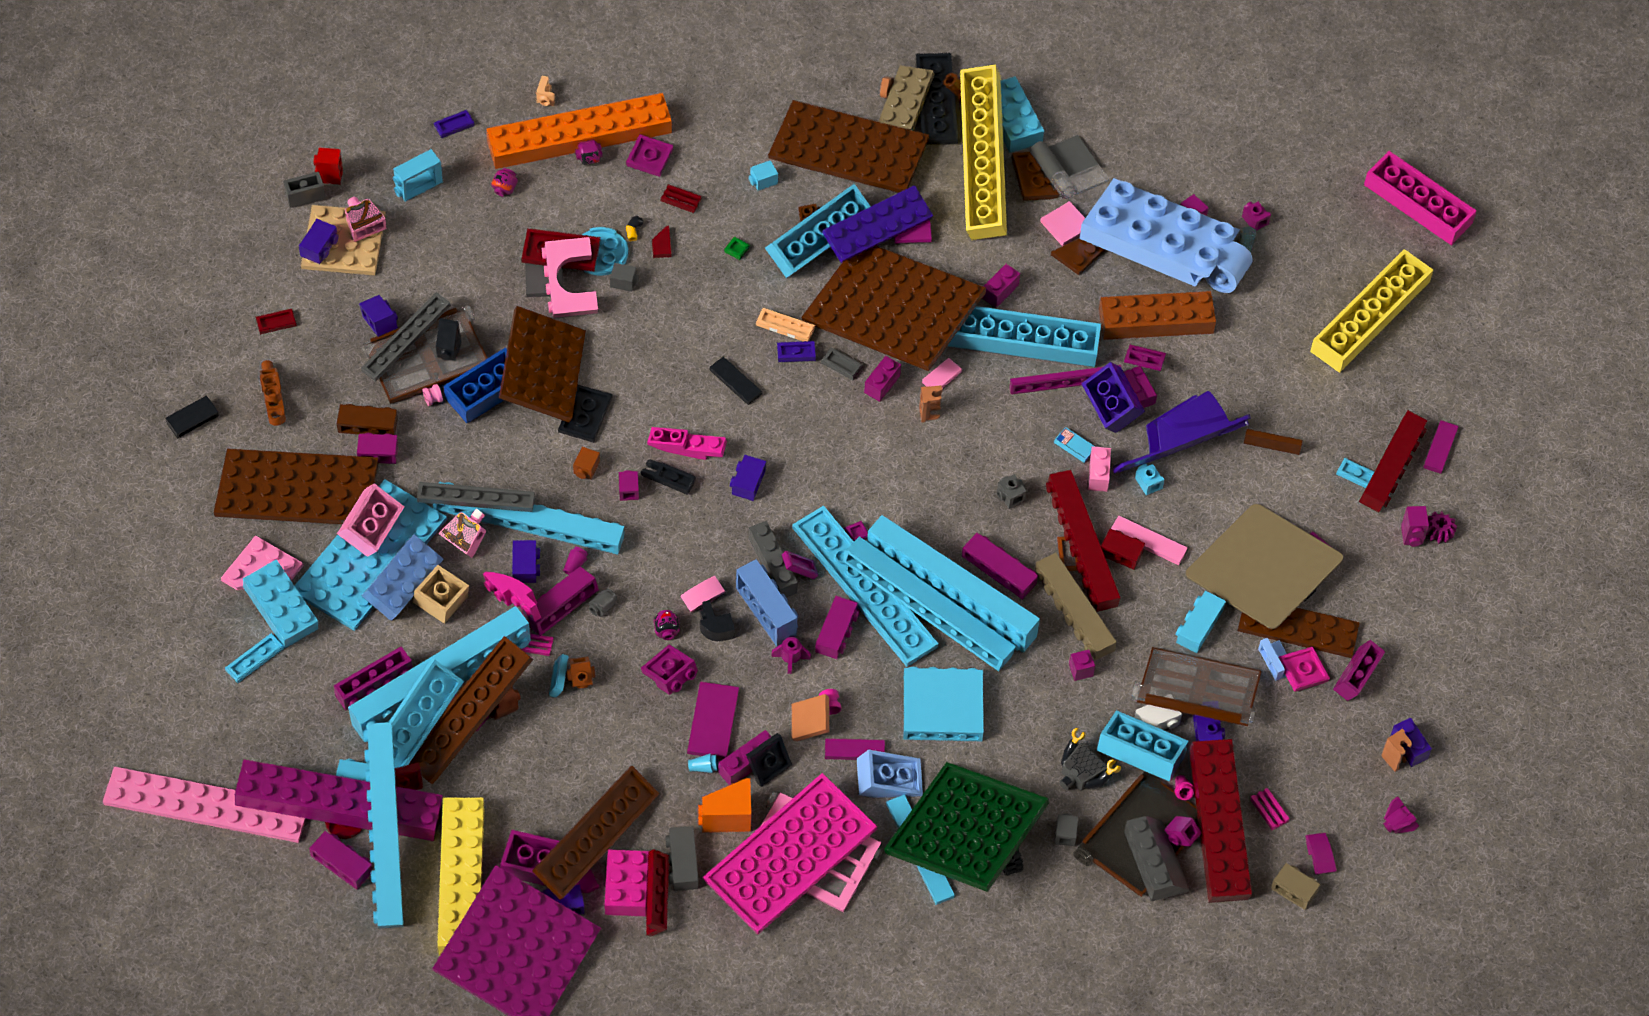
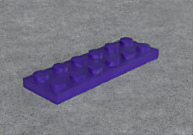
[822,185,933,263]

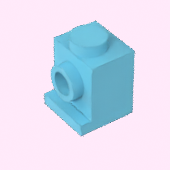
[1135,464,1165,496]

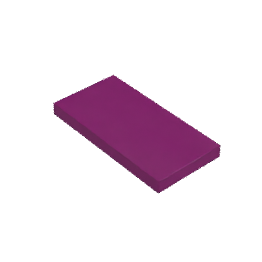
[687,682,739,759]

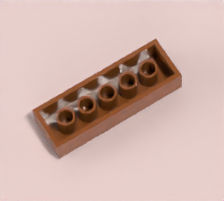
[1099,291,1216,340]

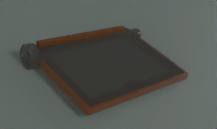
[1074,771,1199,897]

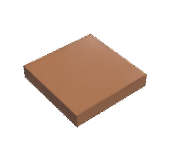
[792,694,829,741]

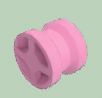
[422,384,443,406]

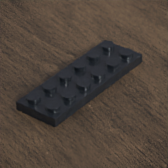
[915,53,958,145]

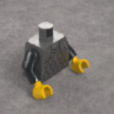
[1059,728,1121,791]

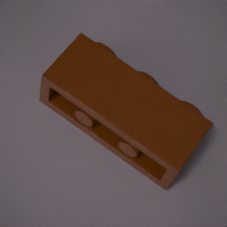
[336,404,398,435]

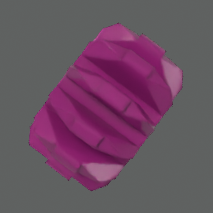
[1426,511,1457,544]

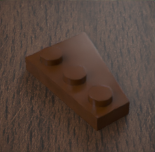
[1011,152,1059,201]
[1051,238,1106,275]

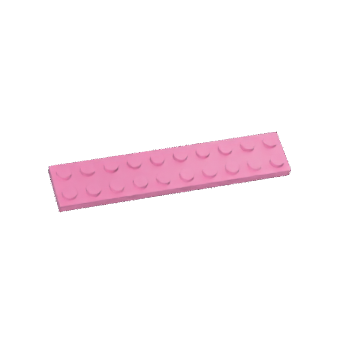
[103,767,306,843]

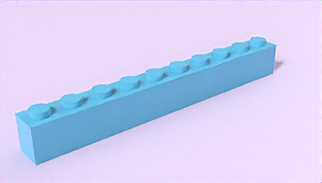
[433,482,625,555]
[842,536,1016,671]
[364,722,404,928]

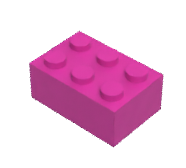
[605,850,649,916]

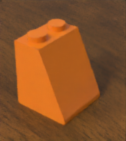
[698,778,751,832]

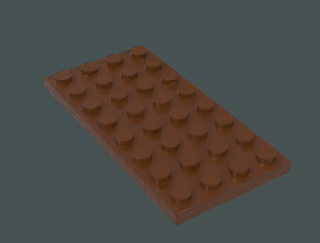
[768,100,929,193]
[214,449,379,524]

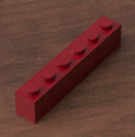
[1359,410,1428,513]

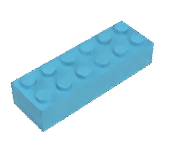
[765,184,871,278]

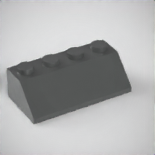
[1124,816,1190,901]

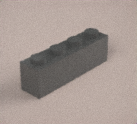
[749,521,798,597]

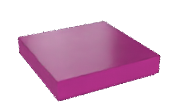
[1278,647,1330,692]

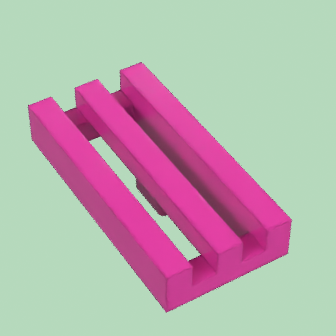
[522,634,553,656]
[1250,788,1289,830]

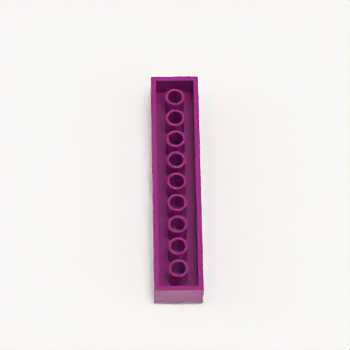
[234,759,443,841]

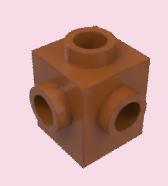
[566,656,595,688]

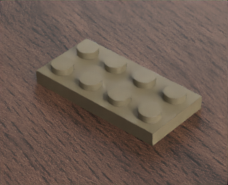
[878,66,935,131]

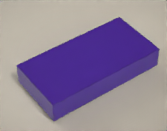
[434,110,475,139]

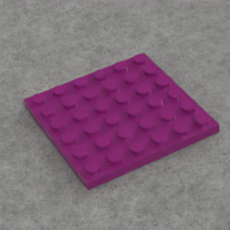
[432,865,601,1016]

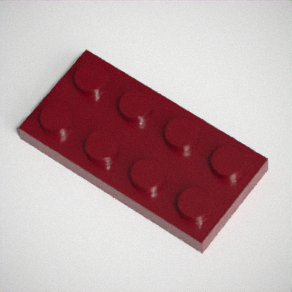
[521,228,601,272]

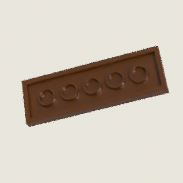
[1237,608,1360,658]

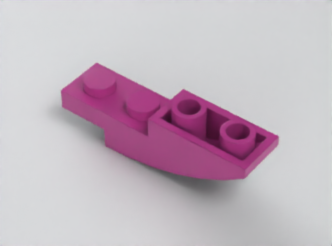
[647,427,727,460]
[483,572,541,622]

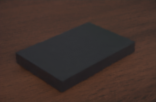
[558,384,613,443]

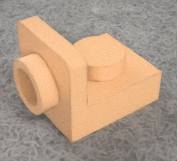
[536,76,555,106]

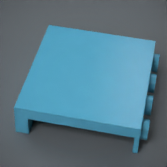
[903,667,984,741]

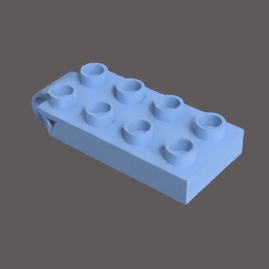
[1080,178,1253,293]

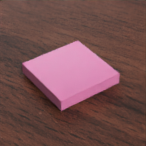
[1040,201,1085,246]

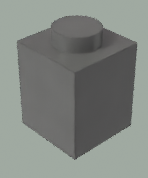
[610,263,639,292]
[1055,814,1078,847]

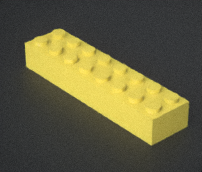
[1310,249,1433,373]
[438,798,484,956]

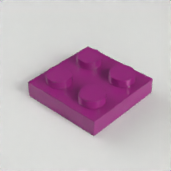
[626,134,673,177]

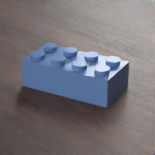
[361,534,444,621]
[736,559,798,646]

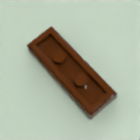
[1243,429,1303,455]

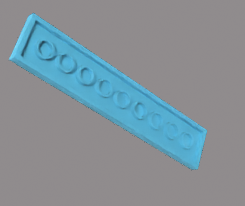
[792,506,938,667]

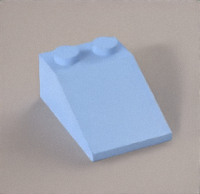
[857,750,923,798]

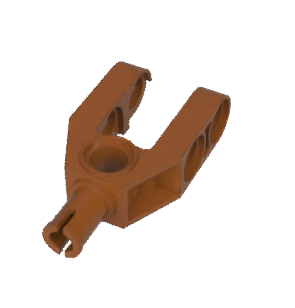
[260,360,286,426]

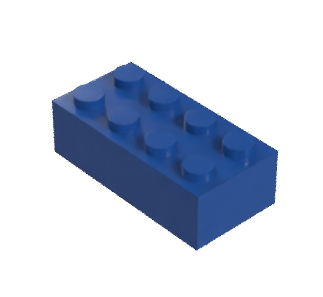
[444,348,507,423]

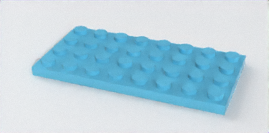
[295,479,447,631]

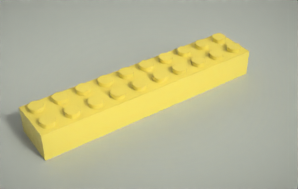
[960,65,1007,240]

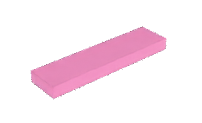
[1111,516,1188,565]

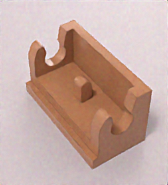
[919,385,942,422]
[1381,729,1412,772]

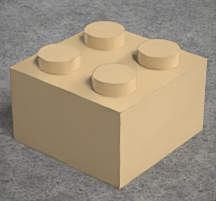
[413,565,469,624]

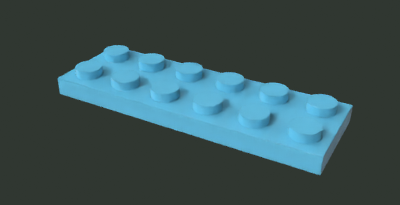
[389,659,464,768]

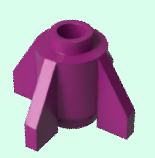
[771,636,811,674]
[1383,796,1419,834]

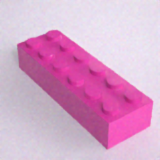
[1364,151,1476,245]

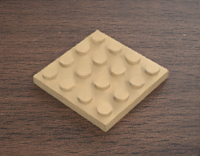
[301,205,386,275]

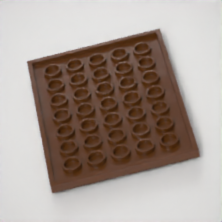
[802,246,986,371]

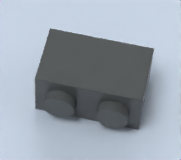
[283,172,326,208]

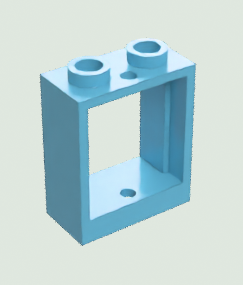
[393,149,443,201]

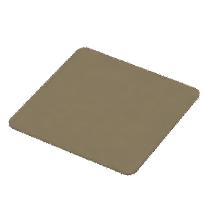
[1186,504,1343,629]

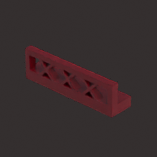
[646,849,669,936]

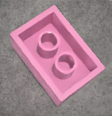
[337,483,405,557]

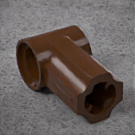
[944,73,962,104]

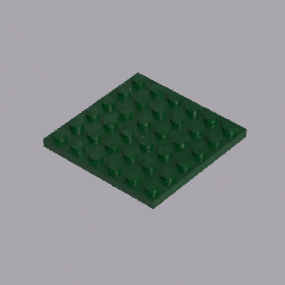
[884,762,1049,892]

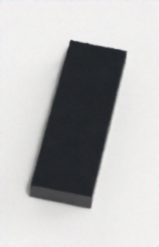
[709,356,762,405]

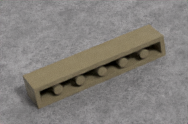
[1035,553,1117,660]

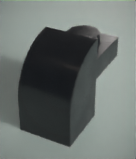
[699,600,735,642]

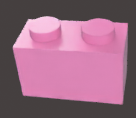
[1088,446,1111,492]

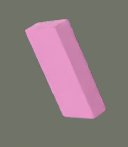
[922,358,962,388]

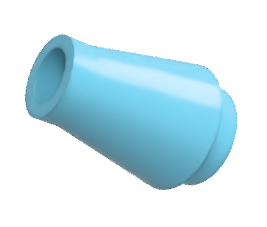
[688,753,718,773]

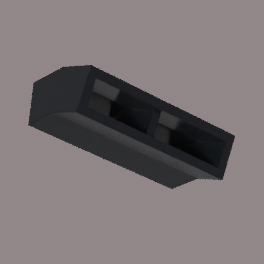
[165,395,219,439]

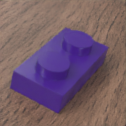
[777,341,816,362]

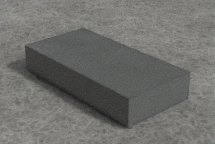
[821,347,863,380]

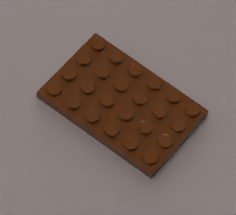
[499,306,586,422]

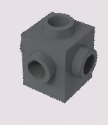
[996,474,1027,509]

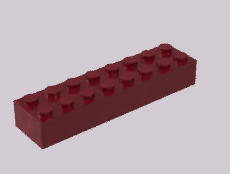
[1189,739,1252,903]

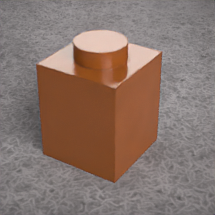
[573,446,600,480]

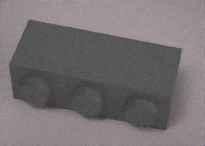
[666,826,698,891]

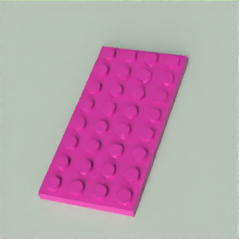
[703,773,877,935]

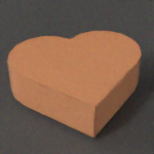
[880,76,894,98]

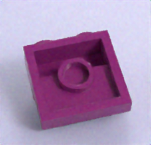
[641,644,698,695]

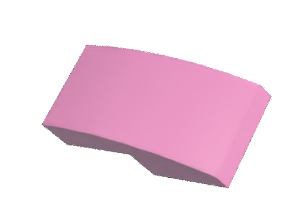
[681,576,726,613]

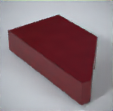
[652,226,671,258]

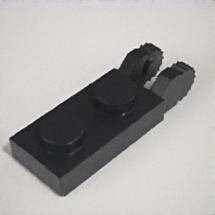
[641,459,696,495]

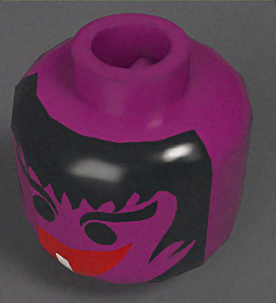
[575,140,603,165]
[653,610,680,640]

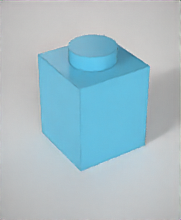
[749,160,778,191]

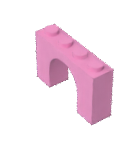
[542,237,598,318]

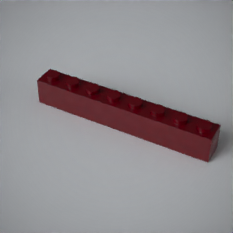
[1046,470,1121,612]

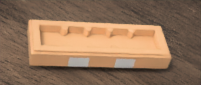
[756,308,815,342]

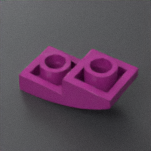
[1305,833,1336,874]

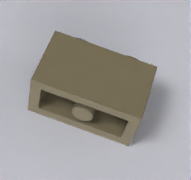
[1271,863,1320,910]

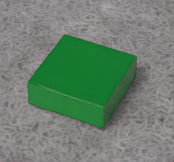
[724,236,750,260]

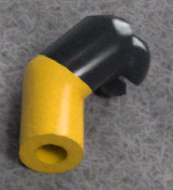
[626,216,644,242]

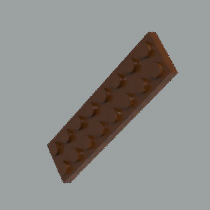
[408,636,534,785]
[532,765,659,900]

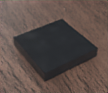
[746,733,792,787]

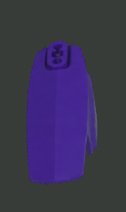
[1112,391,1251,474]

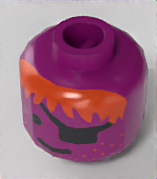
[491,168,518,197]

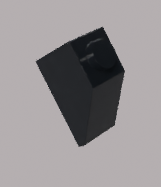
[436,318,462,361]

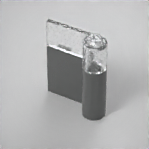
[1030,135,1109,199]

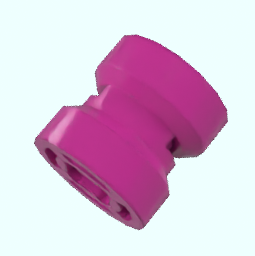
[819,689,842,715]

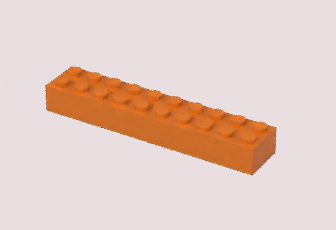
[486,93,672,169]

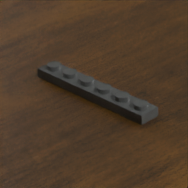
[361,292,451,382]
[417,482,535,512]

